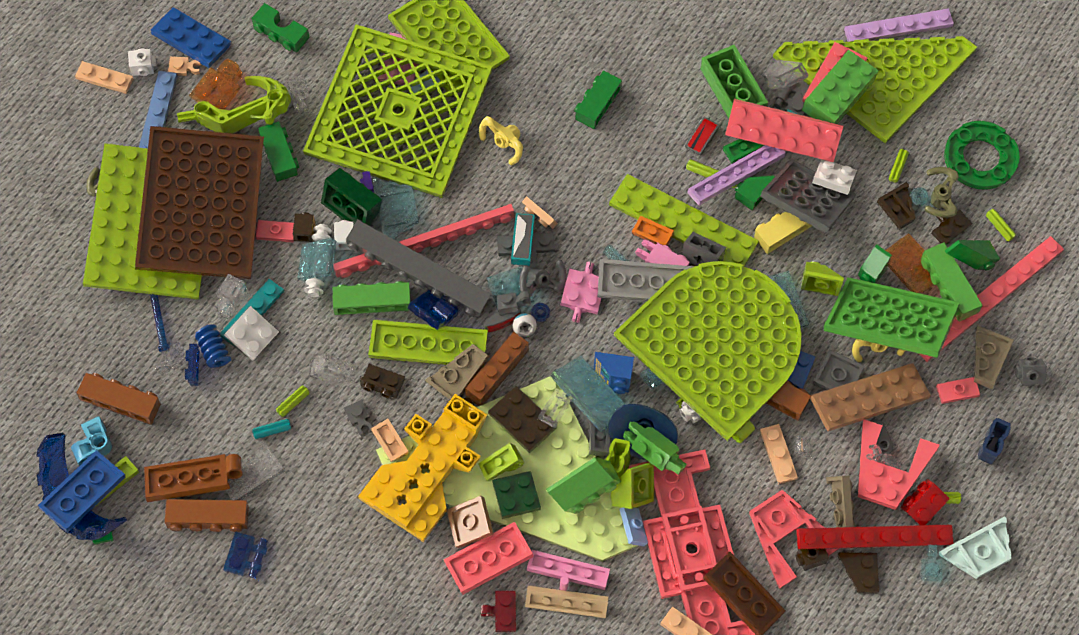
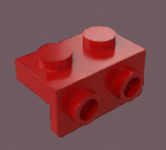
[900,479,950,525]

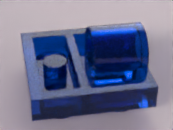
[407,290,460,330]

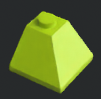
[801,261,844,296]
[611,462,654,509]

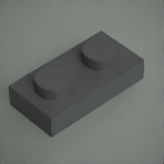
[589,418,610,457]

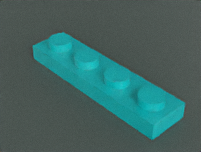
[220,279,284,347]

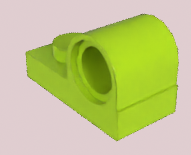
[478,443,524,481]

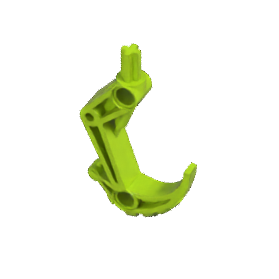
[177,76,291,134]

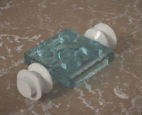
[297,224,337,297]

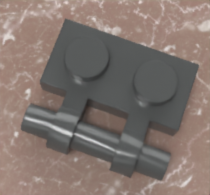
[774,77,809,116]

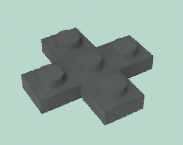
[497,218,555,272]

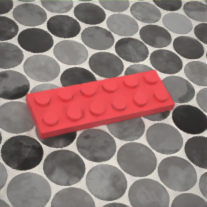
[725,99,843,162]

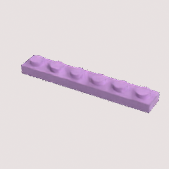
[844,8,954,42]
[688,145,786,206]

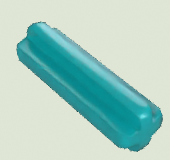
[252,419,291,439]

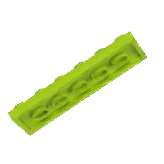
[368,320,488,368]

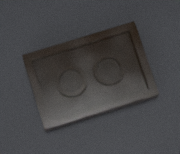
[488,386,558,454]

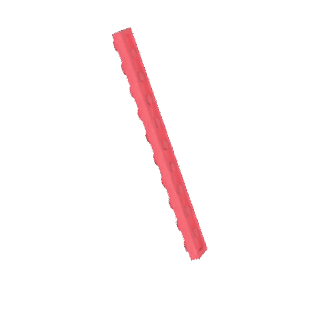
[333,204,514,278]
[919,236,1064,362]

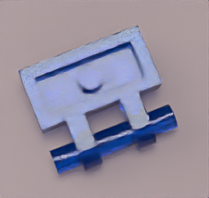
[223,532,268,579]

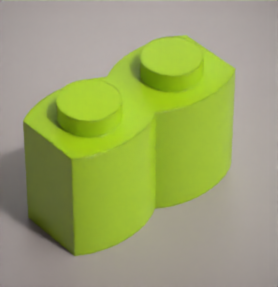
[605,438,631,478]

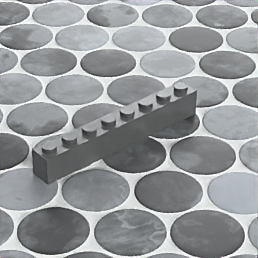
[346,219,491,317]

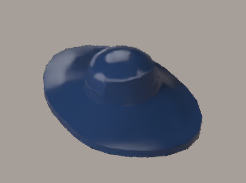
[609,404,678,460]

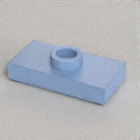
[619,507,648,546]

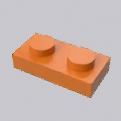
[632,216,674,246]

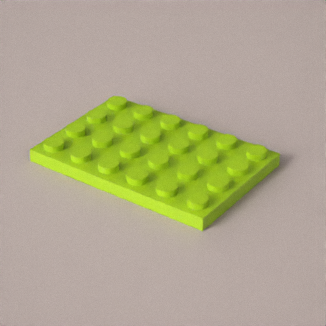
[388,0,510,96]

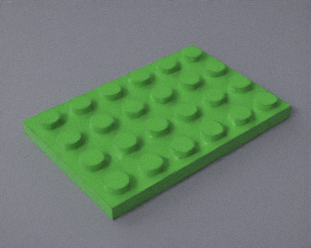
[824,277,960,358]

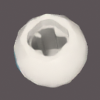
[512,313,537,337]

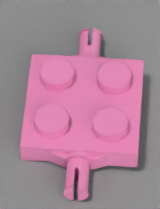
[560,262,601,323]

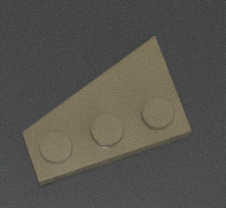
[425,344,490,400]

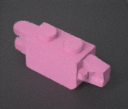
[635,239,690,266]

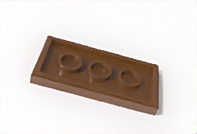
[703,552,786,635]

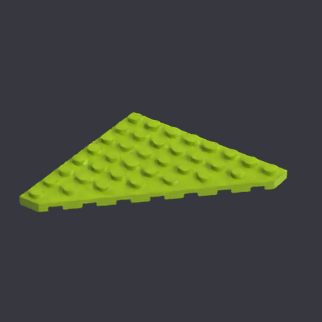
[773,36,977,144]

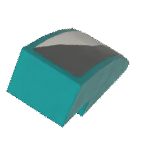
[511,213,535,266]

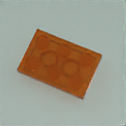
[886,233,934,294]

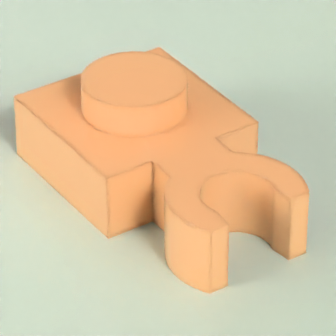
[168,56,201,76]

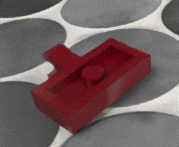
[481,591,516,632]

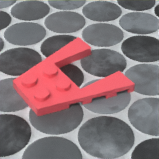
[857,420,939,510]
[749,490,840,589]

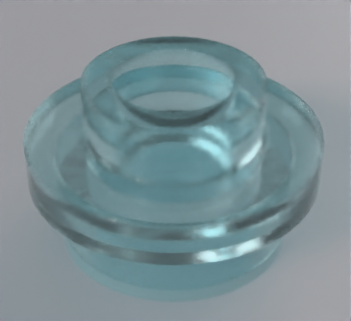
[910,187,928,206]

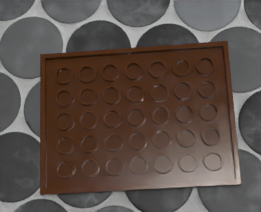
[135,126,264,279]

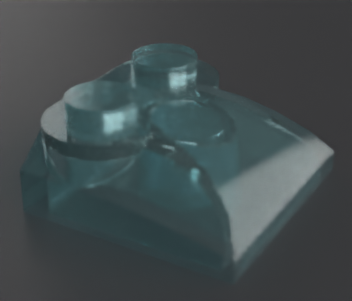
[486,266,535,313]

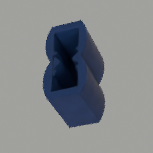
[978,418,1011,465]

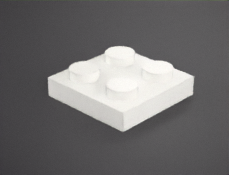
[812,159,857,195]
[224,306,279,361]

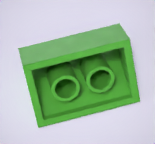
[546,457,621,514]

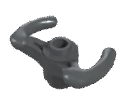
[519,260,567,297]

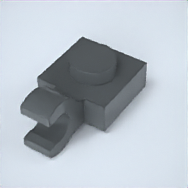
[497,291,531,315]

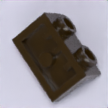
[359,364,405,399]

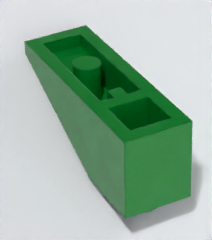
[945,240,1000,271]

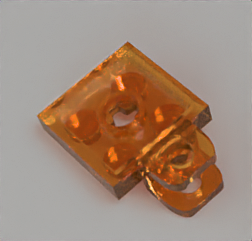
[189,59,243,110]

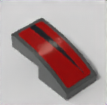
[685,116,720,156]
[483,307,521,333]

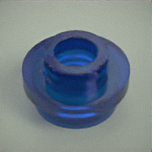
[531,303,550,322]

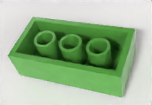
[700,44,768,118]
[802,50,879,124]

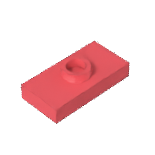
[256,220,294,243]
[936,377,980,404]

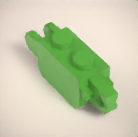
[623,422,687,474]

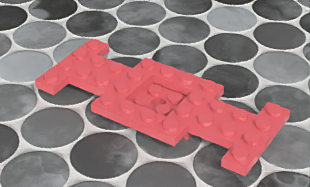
[628,450,755,635]

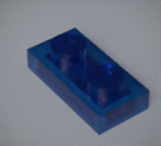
[185,344,200,386]

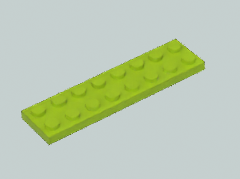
[609,174,759,267]

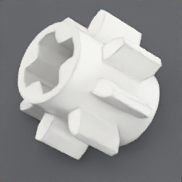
[679,401,701,424]

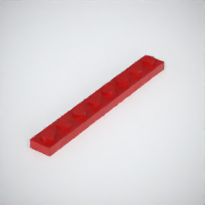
[796,525,954,550]

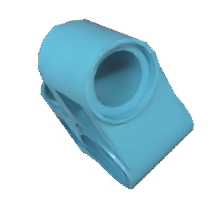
[71,416,112,466]

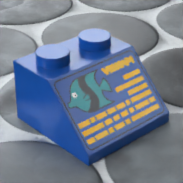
[594,352,634,394]

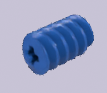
[195,324,231,368]

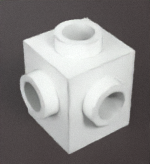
[128,48,157,76]

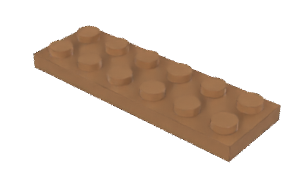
[810,363,931,431]

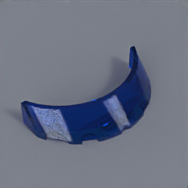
[36,432,127,540]

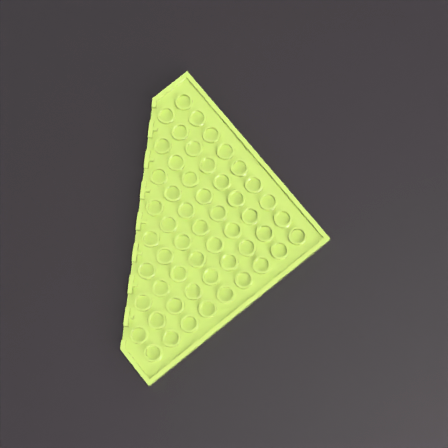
[376,374,638,562]

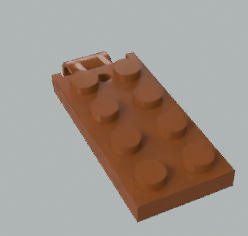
[144,454,242,502]

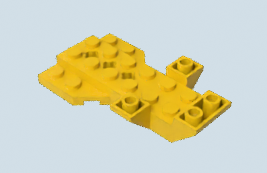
[358,394,487,542]

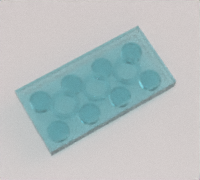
[551,356,626,432]

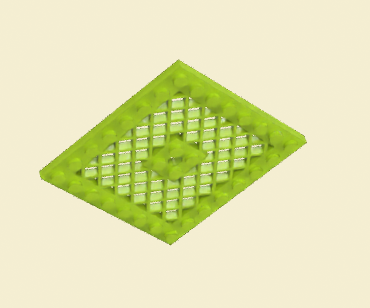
[303,24,493,198]

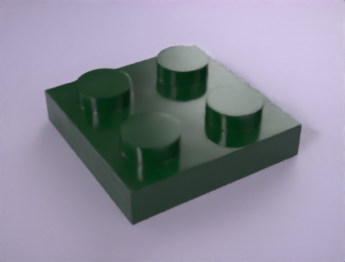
[492,471,541,519]

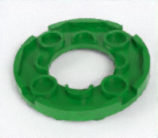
[944,121,1020,190]

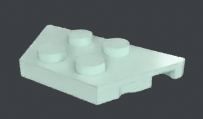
[939,516,1012,579]

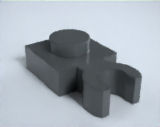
[344,400,372,436]

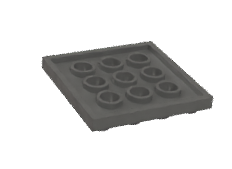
[760,159,856,233]

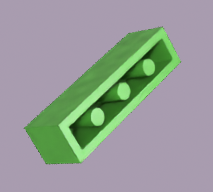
[921,242,982,322]
[332,281,411,315]

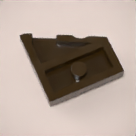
[877,182,916,230]
[838,552,879,594]

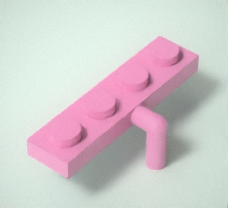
[527,550,610,591]

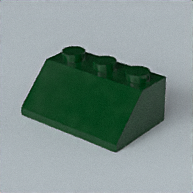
[321,168,382,226]

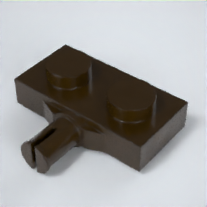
[931,209,973,244]

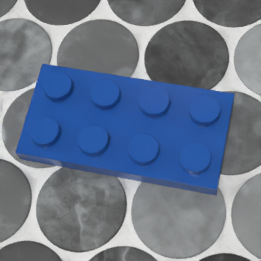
[151,7,231,68]
[38,450,125,533]

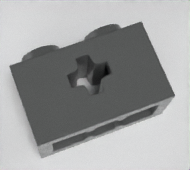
[682,232,726,266]

